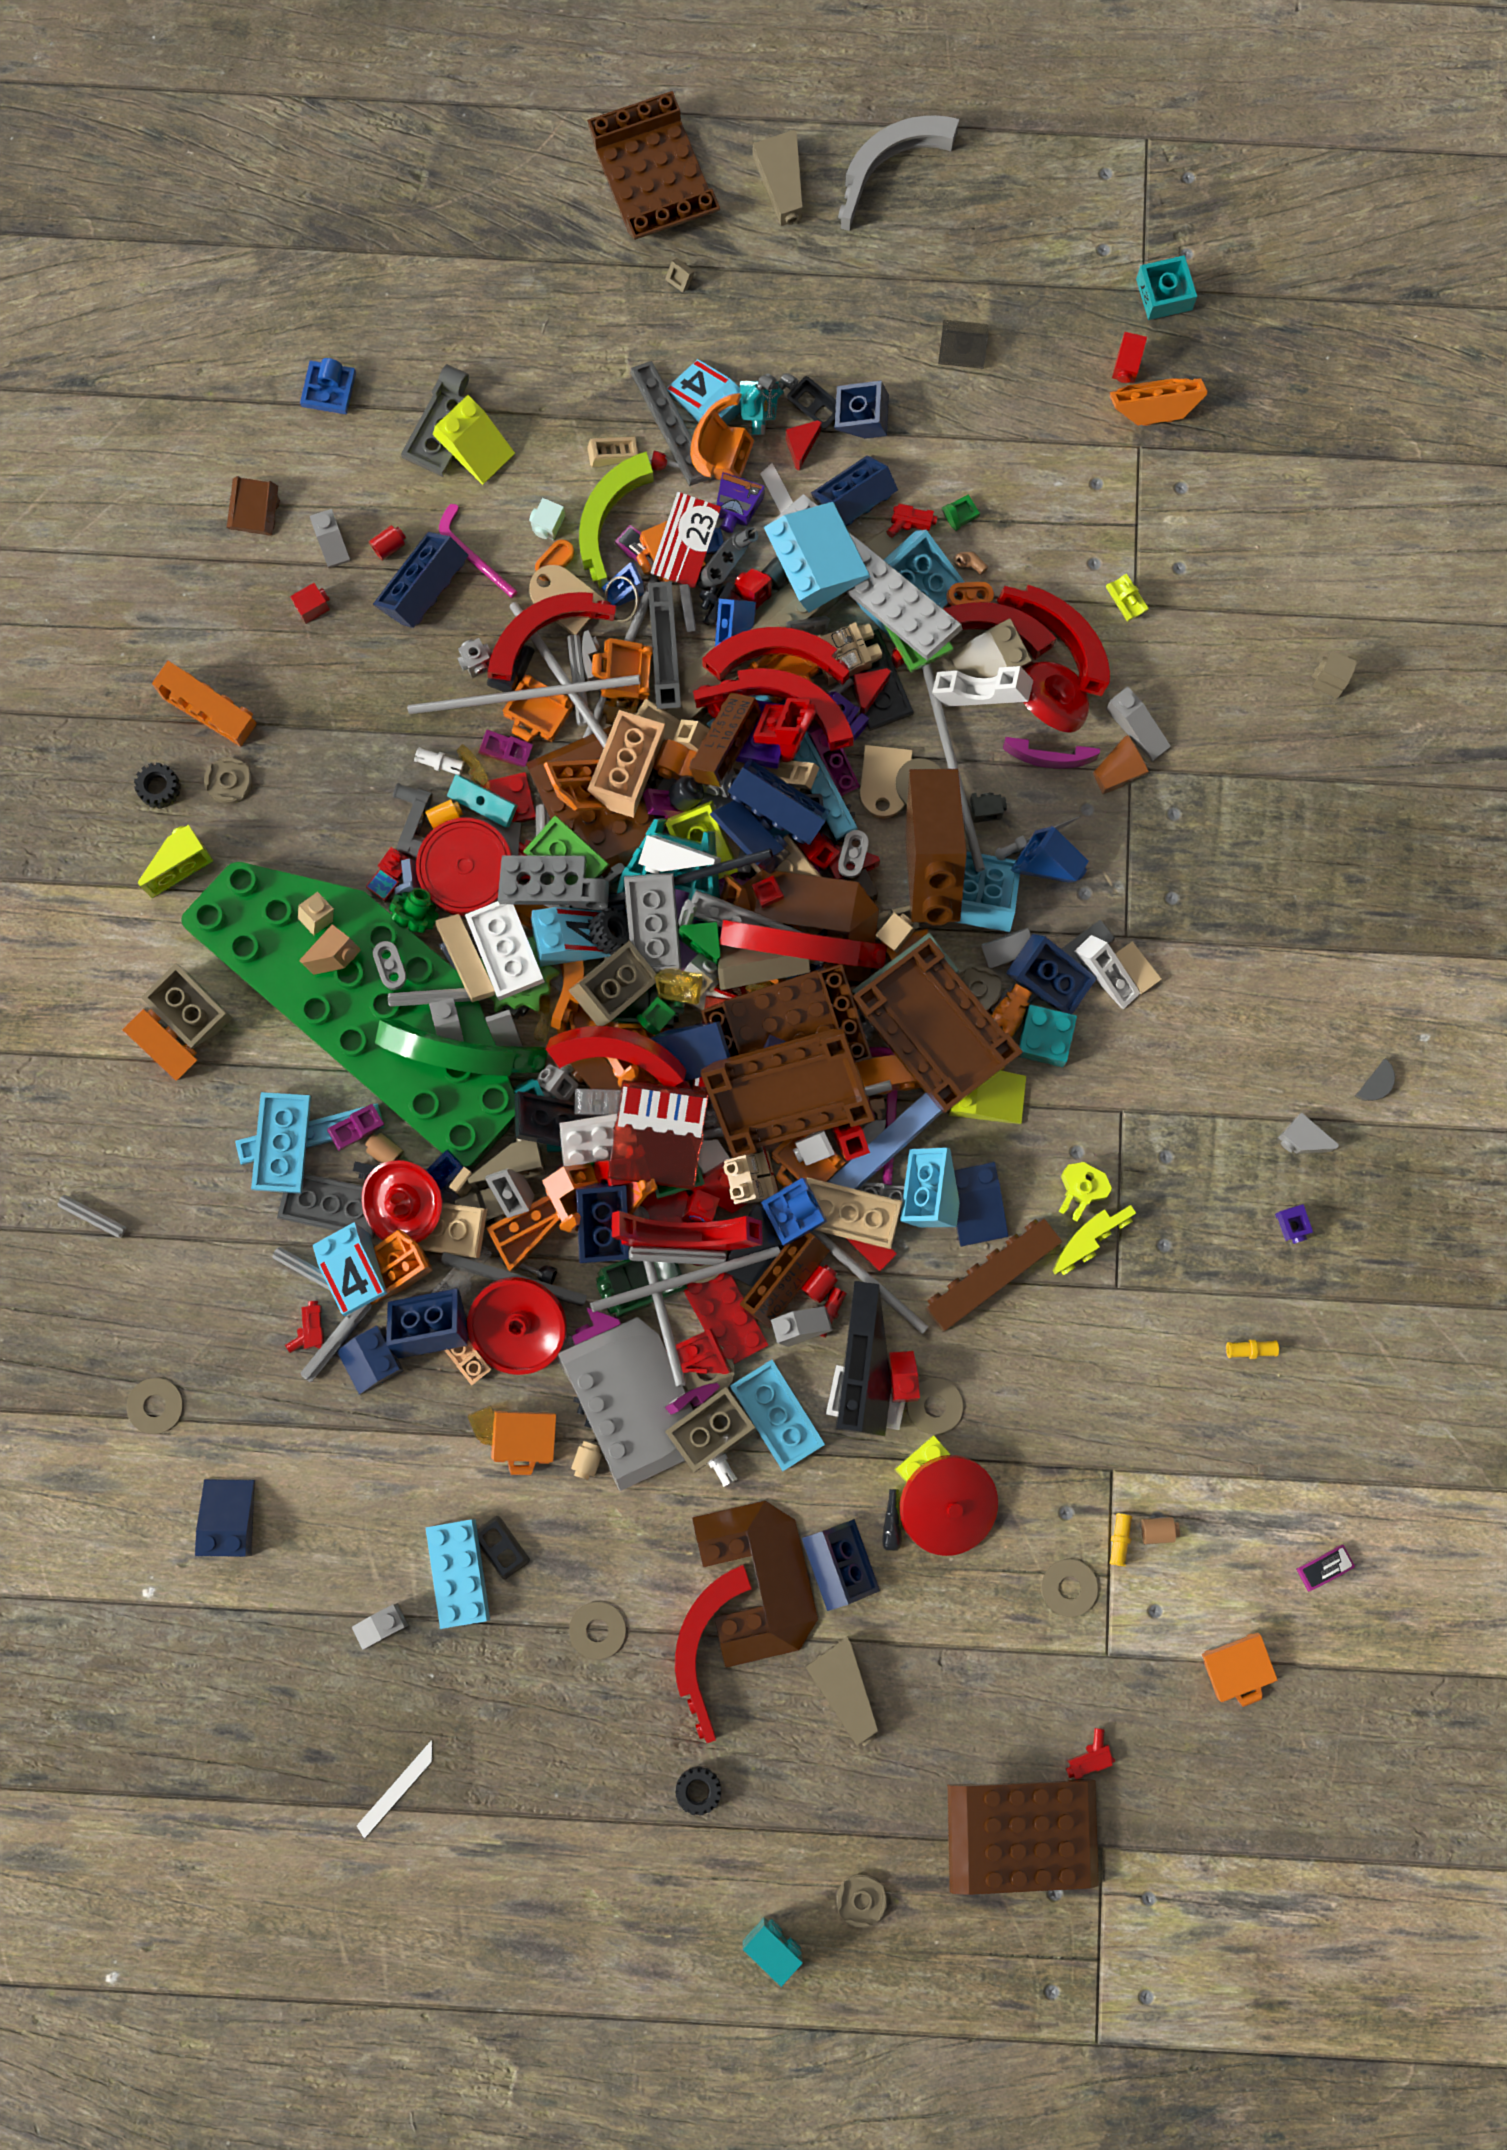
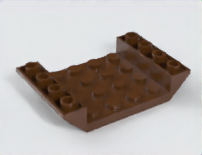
[587,91,720,240]
[701,964,872,1063]

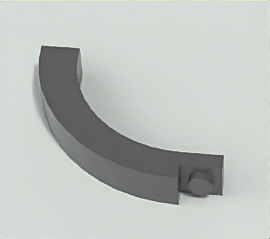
[648,581,681,709]

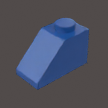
[715,599,756,646]

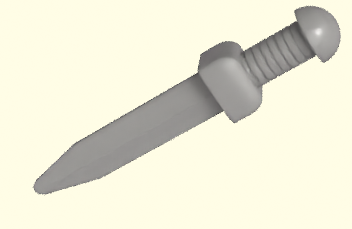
[995,817,1080,861]

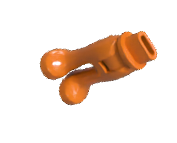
[991,984,1032,1071]

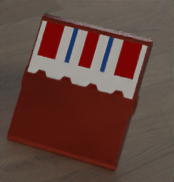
[608,1080,709,1190]

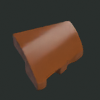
[1093,735,1149,795]

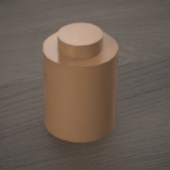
[365,1133,404,1164]
[1141,1517,1180,1545]

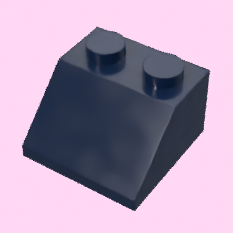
[835,380,889,439]
[337,1326,404,1395]

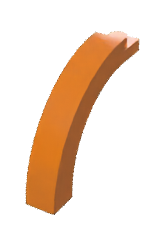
[514,904,584,1030]

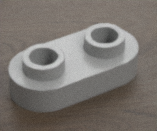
[838,830,869,878]
[373,941,407,990]

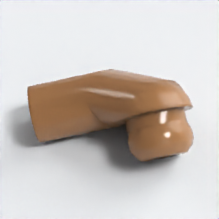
[953,552,988,575]

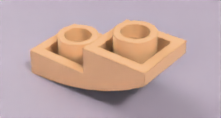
[444,1340,491,1385]

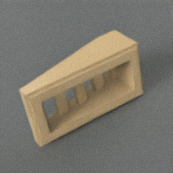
[588,437,638,467]

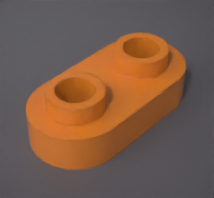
[946,582,994,606]

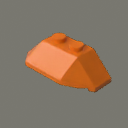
[1110,378,1207,426]
[544,759,608,811]
[370,1229,433,1305]

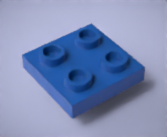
[300,358,356,415]
[761,1178,828,1246]

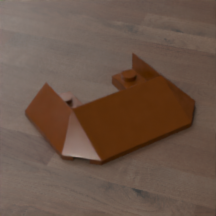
[742,870,880,981]
[692,1501,818,1668]

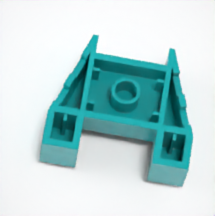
[617,818,720,922]

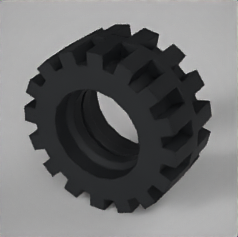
[134,762,181,809]
[589,908,630,955]
[675,1766,721,1816]

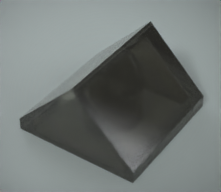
[938,320,988,369]

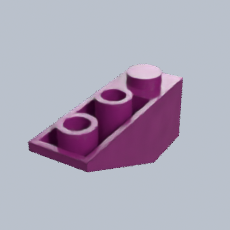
[807,723,860,796]

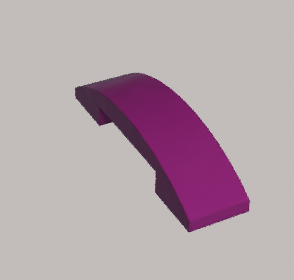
[1003,737,1100,769]

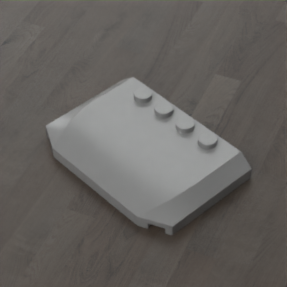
[558,1317,693,1491]

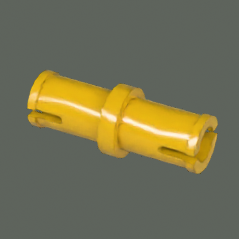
[1226,1339,1279,1359]
[1109,1513,1133,1567]

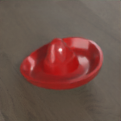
[1023,662,1089,733]
[362,1161,443,1243]

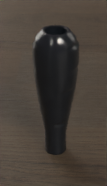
[882,1489,902,1551]

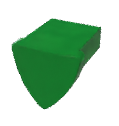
[942,494,980,531]
[636,997,676,1035]

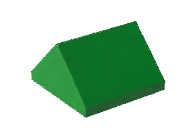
[679,922,720,967]

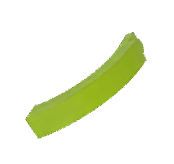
[579,451,654,589]

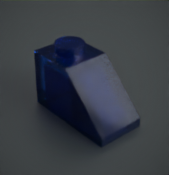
[426,1149,464,1194]

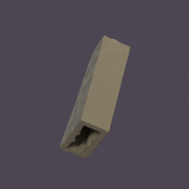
[753,129,802,226]
[718,945,815,990]
[805,1637,878,1746]

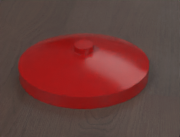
[467,1277,567,1375]
[900,1455,998,1556]

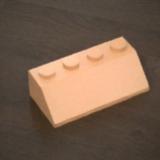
[588,710,665,818]

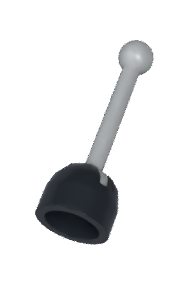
[499,1256,558,1285]

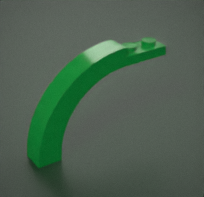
[375,1020,548,1076]

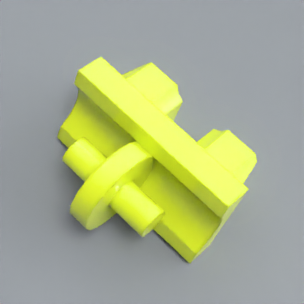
[1106,574,1149,622]

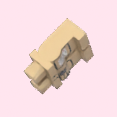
[817,622,882,686]
[724,1151,778,1204]

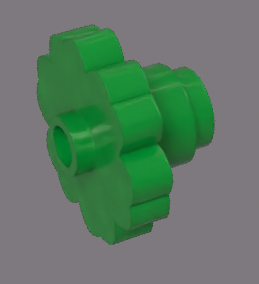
[389,888,439,933]

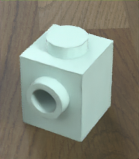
[529,498,565,540]

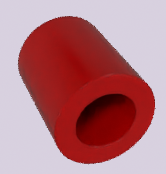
[368,525,406,561]
[801,1265,838,1304]

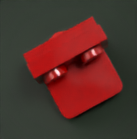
[753,698,816,762]

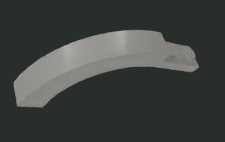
[838,115,959,231]

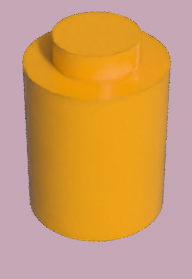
[425,799,463,829]

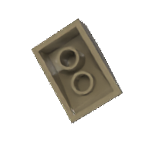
[949,618,1033,678]
[568,941,660,1026]
[468,1139,546,1191]
[665,1387,757,1473]

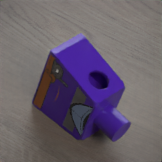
[716,472,765,533]

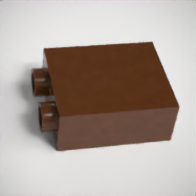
[905,769,966,925]

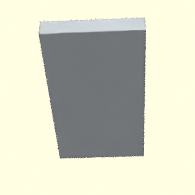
[624,873,682,972]

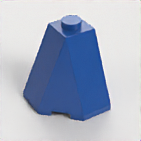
[1011,826,1089,883]

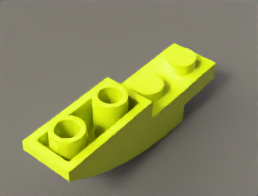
[1052,1205,1136,1275]

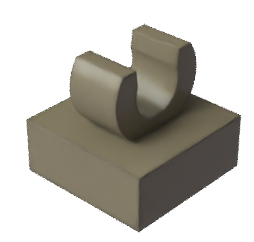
[665,258,696,292]

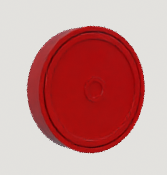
[416,818,513,916]

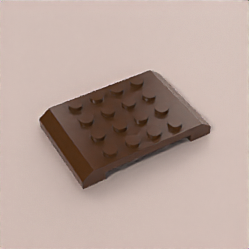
[526,725,655,879]
[853,938,1023,1113]
[701,1029,875,1158]
[947,1779,1099,1895]

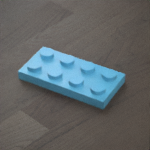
[251,1092,311,1193]
[730,1360,825,1471]
[426,1519,490,1629]

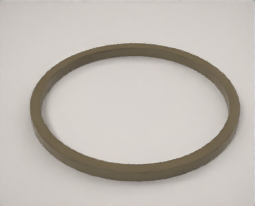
[604,576,639,622]

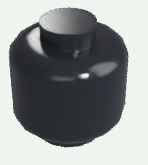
[668,775,704,811]

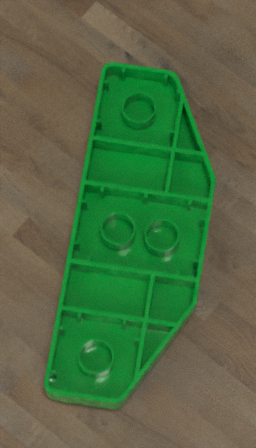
[181,862,515,1171]

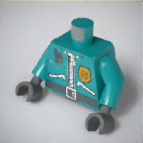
[740,373,798,435]

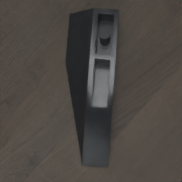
[835,1281,891,1437]

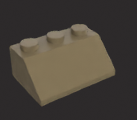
[141,963,233,1048]

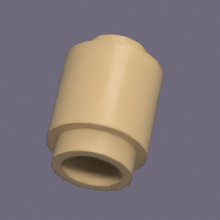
[571,1441,602,1480]

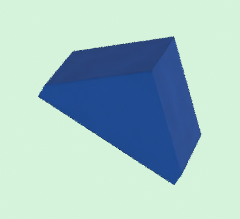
[602,562,644,607]

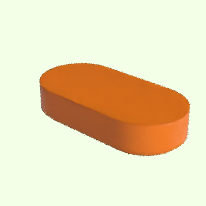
[535,539,574,581]

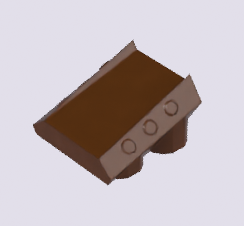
[226,476,280,536]

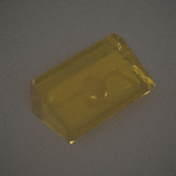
[654,968,702,1004]

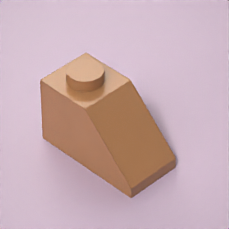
[299,925,361,975]

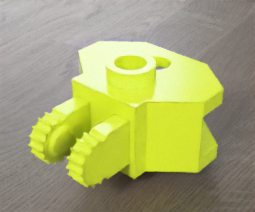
[1059,1162,1112,1221]

